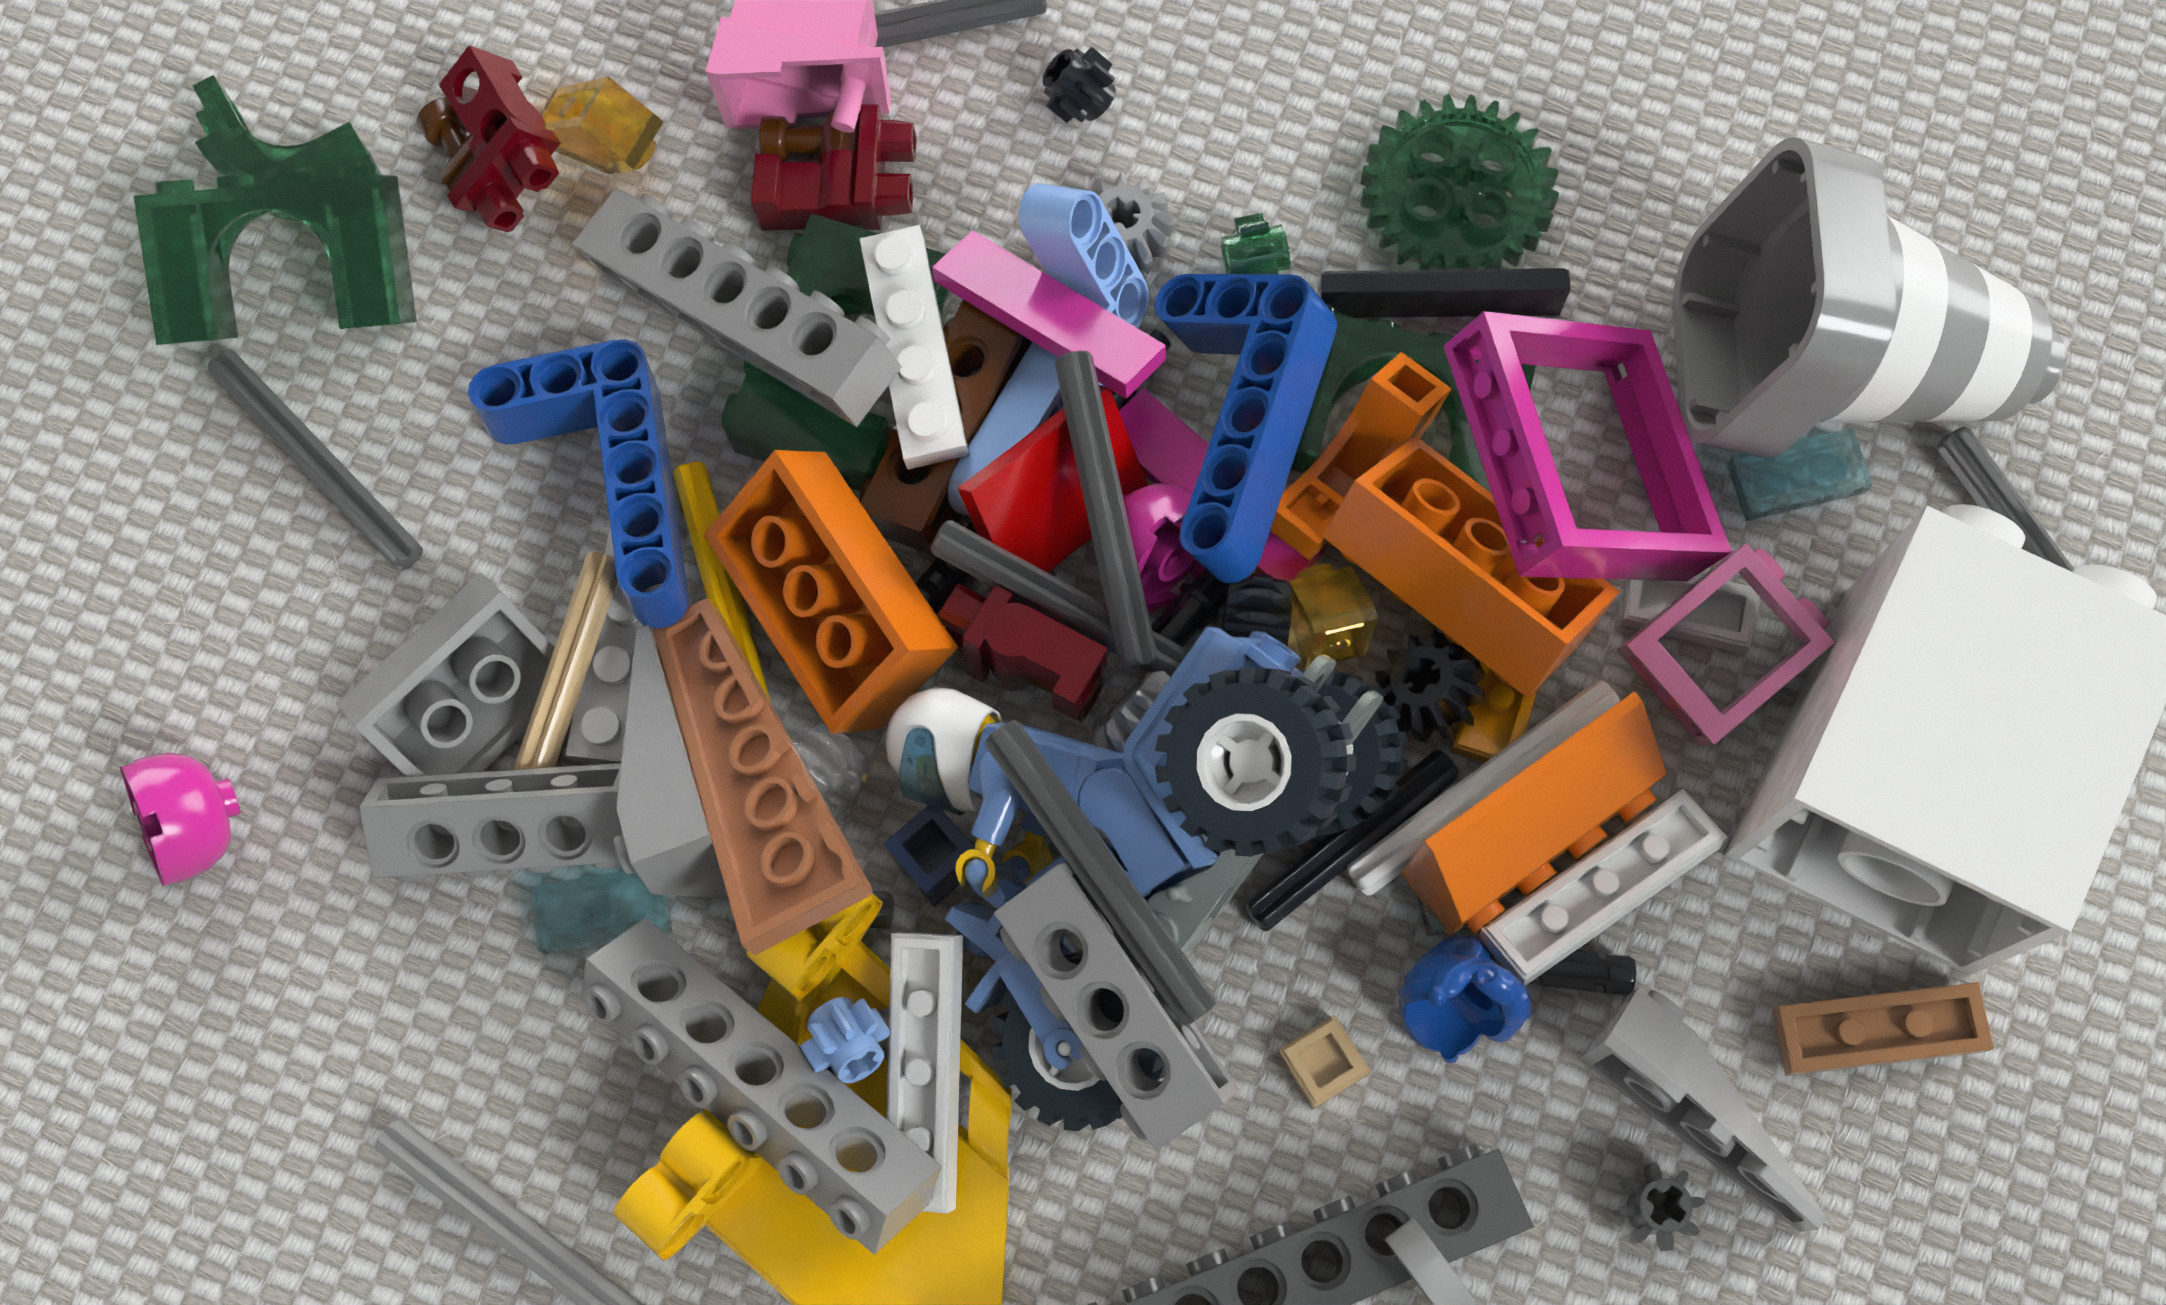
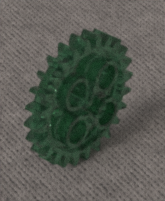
[1360,94,1559,270]

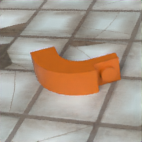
[1270,352,1452,560]

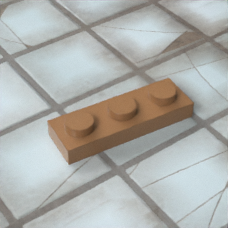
[1772,982,1994,1076]

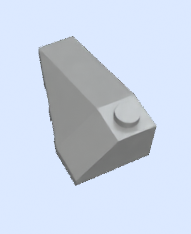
[613,625,728,899]

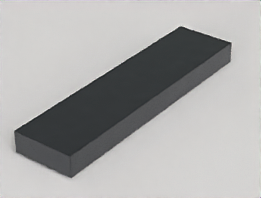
[1318,268,1571,318]

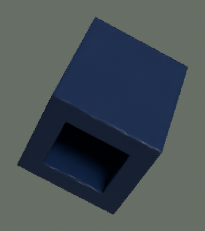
[883,800,975,907]

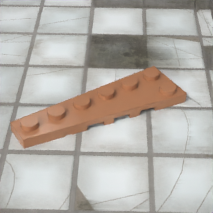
[652,598,873,955]

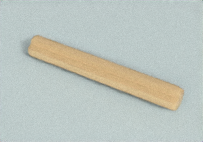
[513,551,618,770]

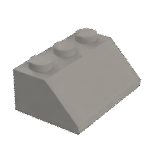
[336,572,555,777]

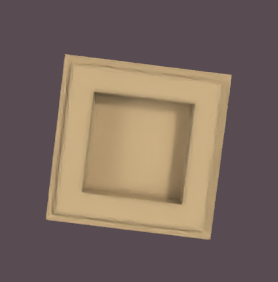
[1277,1015,1371,1110]

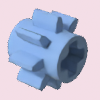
[800,997,891,1083]

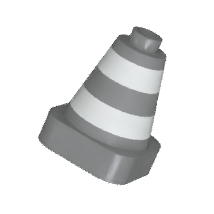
[1673,137,2065,459]

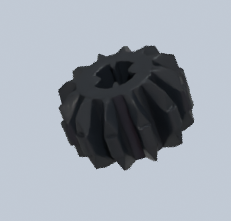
[1221,573,1293,646]
[1375,630,1486,744]

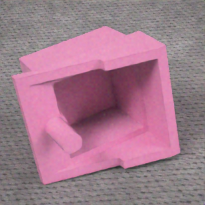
[705,0,892,133]

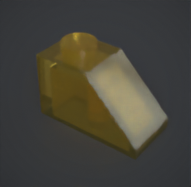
[540,76,664,174]
[1289,564,1378,669]

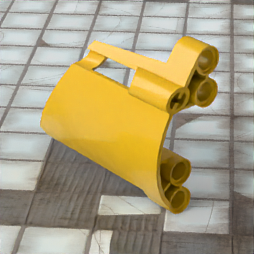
[613,894,1012,1305]

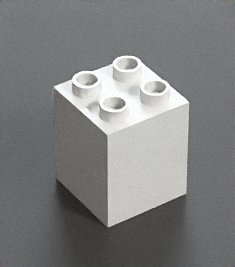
[1724,504,2166,975]

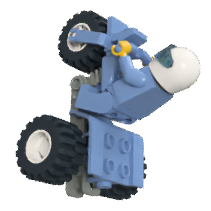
[886,627,1408,1131]

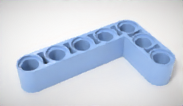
[948,183,1149,516]

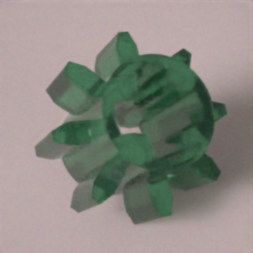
[1221,213,1291,274]

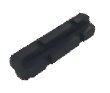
[1528,950,1637,996]

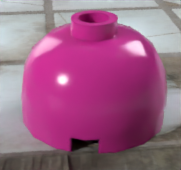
[1123,483,1205,612]
[120,753,241,886]

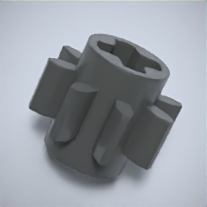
[1613,1162,1705,1252]

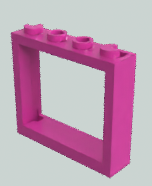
[1444,311,1732,581]

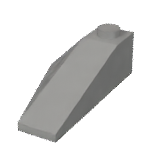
[1578,988,1827,1232]

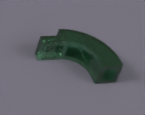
[192,75,394,222]

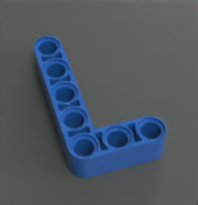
[1154,274,1337,583]
[468,339,689,628]

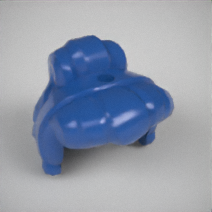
[1398,935,1531,1063]

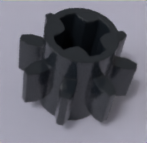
[1042,47,1116,123]

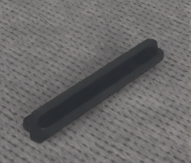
[1245,749,1459,931]

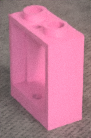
[1616,543,1835,747]

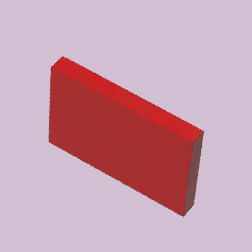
[957,385,1148,573]

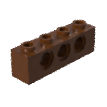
[859,300,1032,556]

